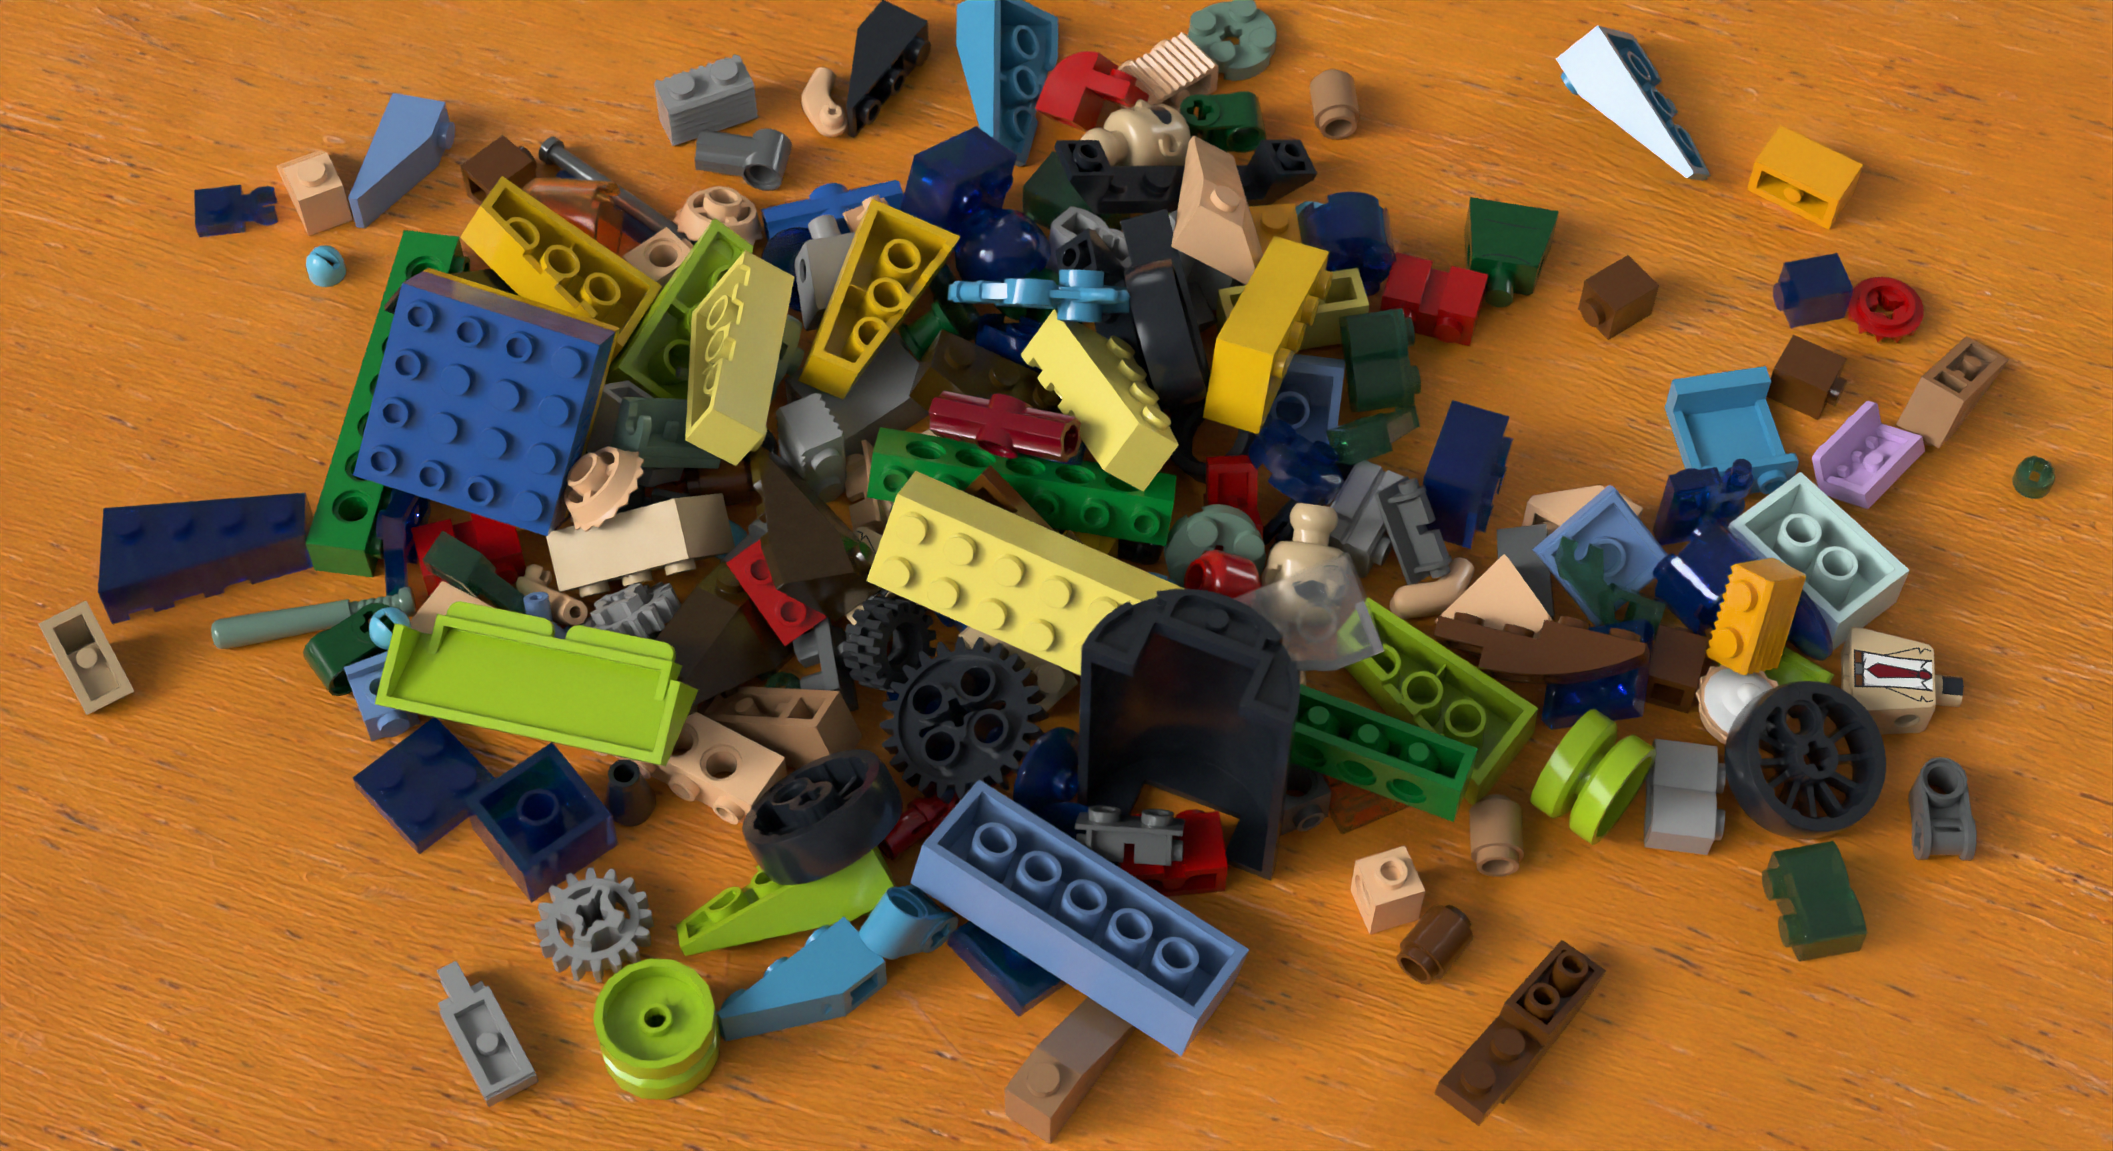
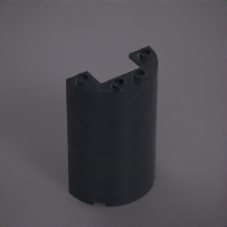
[1077,589,1300,881]

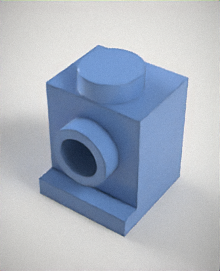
[344,651,420,741]

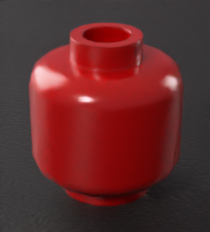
[1184,550,1262,608]

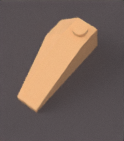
[1171,135,1263,285]

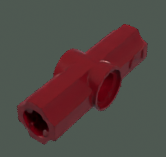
[928,391,1082,463]

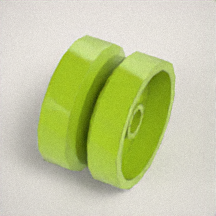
[1530,709,1657,845]
[593,958,721,1100]

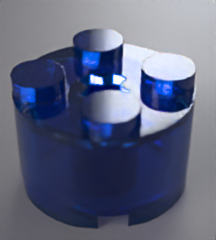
[1297,191,1396,297]
[1652,519,1762,637]

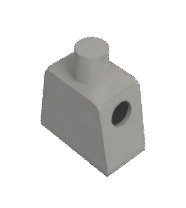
[794,215,855,331]

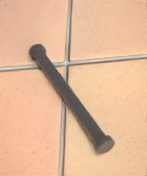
[538,136,697,246]

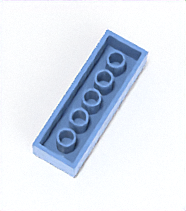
[910,780,1249,1056]

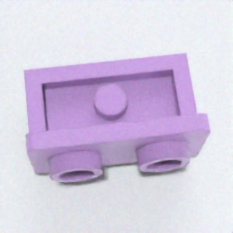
[1812,401,1925,509]

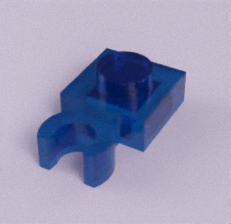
[194,185,278,238]

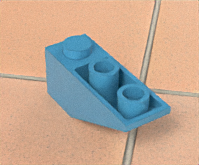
[716,917,887,1041]

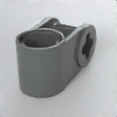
[1908,757,1977,861]

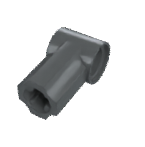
[694,129,792,191]

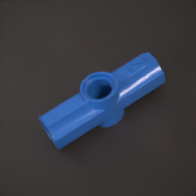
[761,180,906,249]

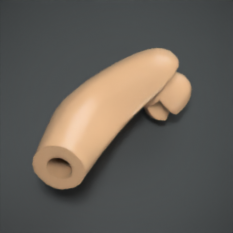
[802,67,847,137]
[1390,558,1475,620]
[516,564,588,626]

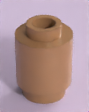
[1309,69,1360,139]
[1469,794,1524,877]

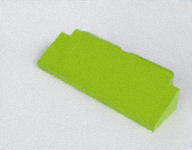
[375,601,698,767]

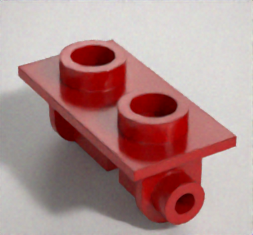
[726,539,827,646]

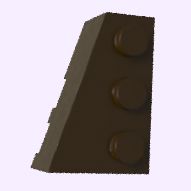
[909,329,1063,414]

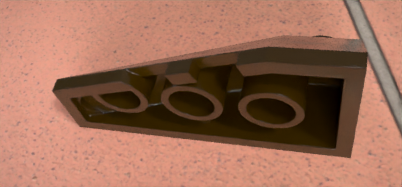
[749,446,883,621]
[655,561,795,716]

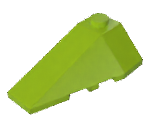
[605,218,754,399]
[676,846,896,956]

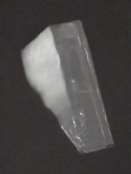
[1233,551,1385,671]

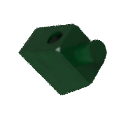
[1464,197,1559,308]

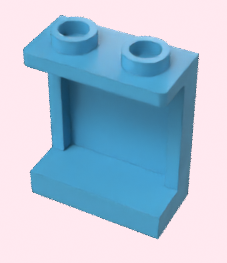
[1665,366,1799,502]

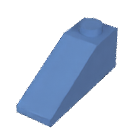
[348,93,455,229]

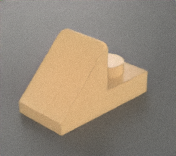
[38,600,134,715]

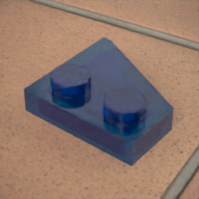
[376,488,431,596]

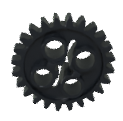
[880,637,1049,804]

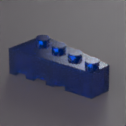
[98,492,314,624]

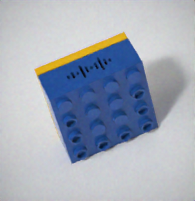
[353,268,620,536]

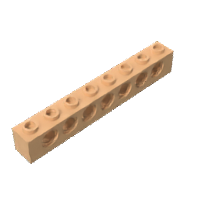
[410,581,787,824]

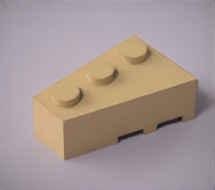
[546,493,735,598]

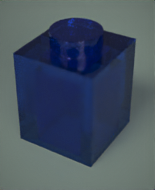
[1773,253,1854,328]

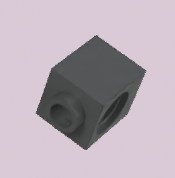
[1281,762,1332,835]

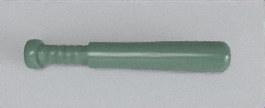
[211,587,416,649]

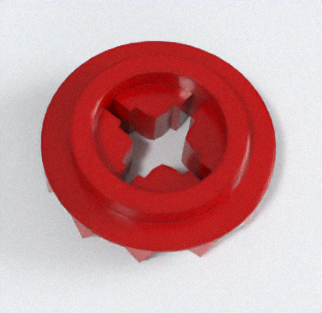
[1846,277,1924,343]

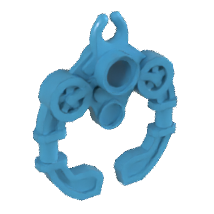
[948,270,1130,322]

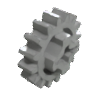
[580,582,681,640]
[535,867,654,983]

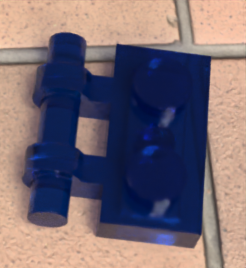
[1653,459,1754,546]

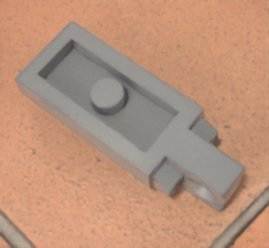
[437,961,538,1107]

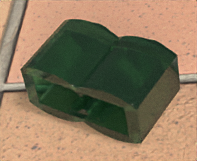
[1339,308,1421,412]
[1762,841,1867,962]

